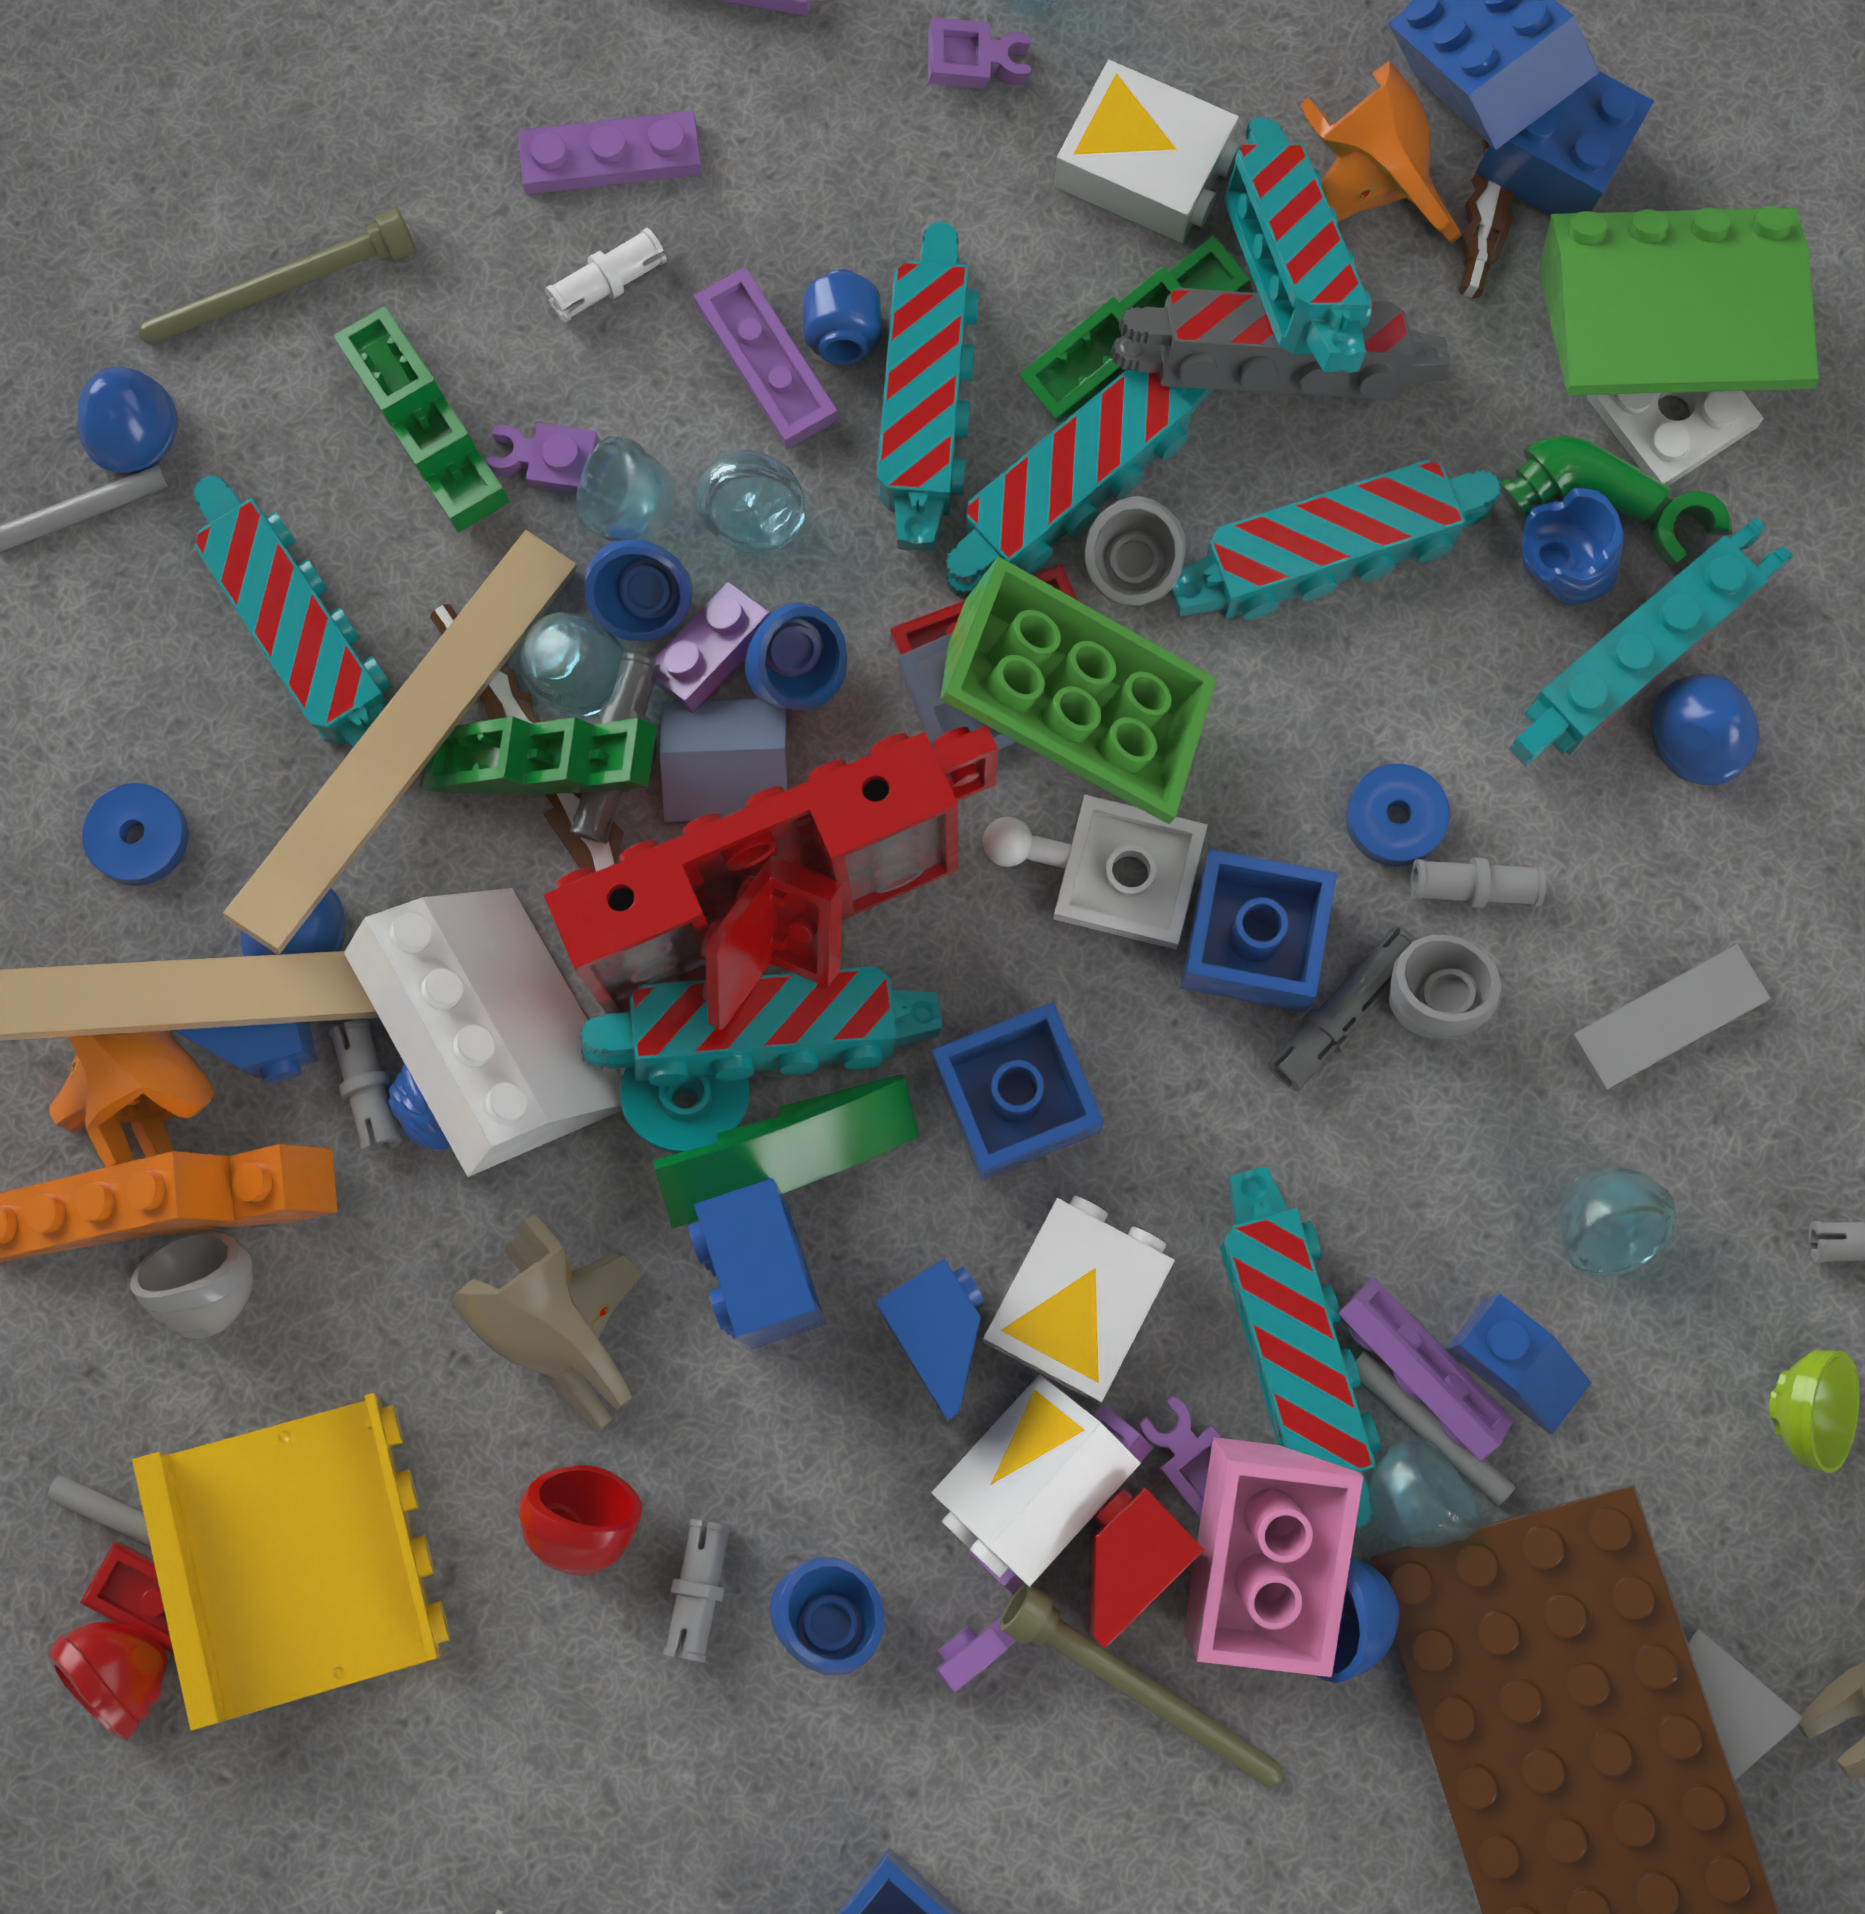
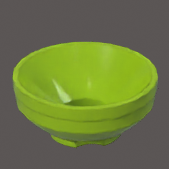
[1769,1349,1860,1473]

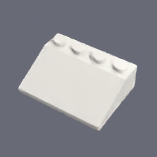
[344,888,622,1177]

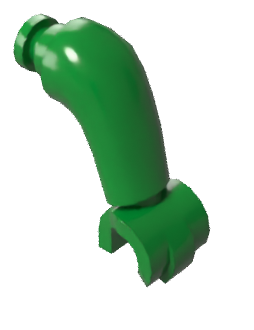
[1499,435,1732,567]

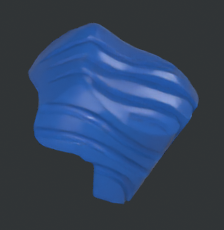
[1522,488,1624,605]

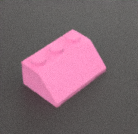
[1183,1437,1363,1677]

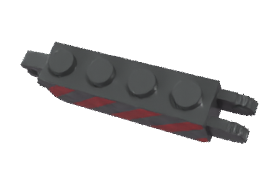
[1110,288,1451,400]

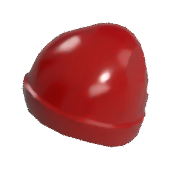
[518,1465,642,1576]
[48,1622,168,1741]

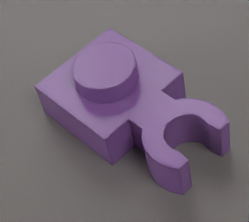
[928,17,1031,89]
[486,423,600,496]
[1140,1395,1222,1519]
[933,1614,1016,1693]

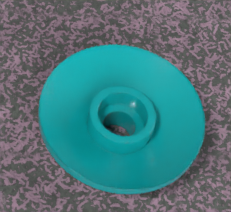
[620,1067,750,1153]

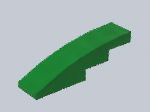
[1019,235,1252,422]
[333,306,510,533]
[423,716,657,794]
[654,1074,919,1228]

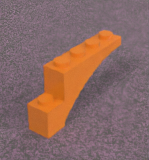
[0,1144,338,1263]

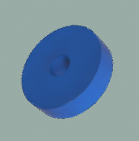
[1346,764,1450,866]
[82,783,189,886]

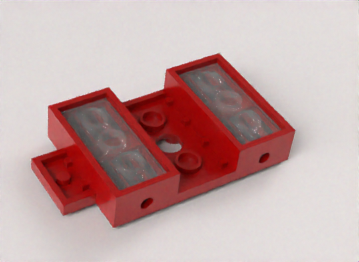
[543,725,998,1014]

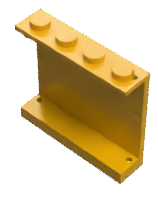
[132,1393,450,1731]

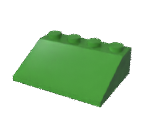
[1539,206,1819,395]
[940,556,1217,824]

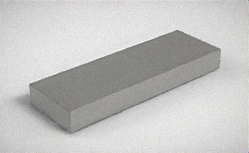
[1568,944,1772,1093]

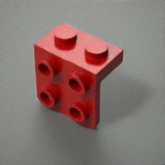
[701,855,843,1030]

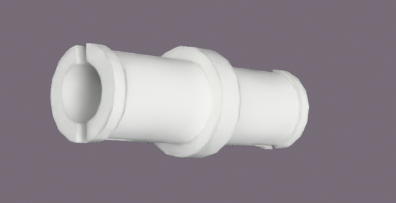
[545,228,667,322]

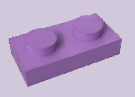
[653,582,770,713]

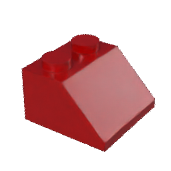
[1088,1488,1204,1649]

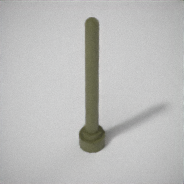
[139,206,417,344]
[999,1583,1283,1787]

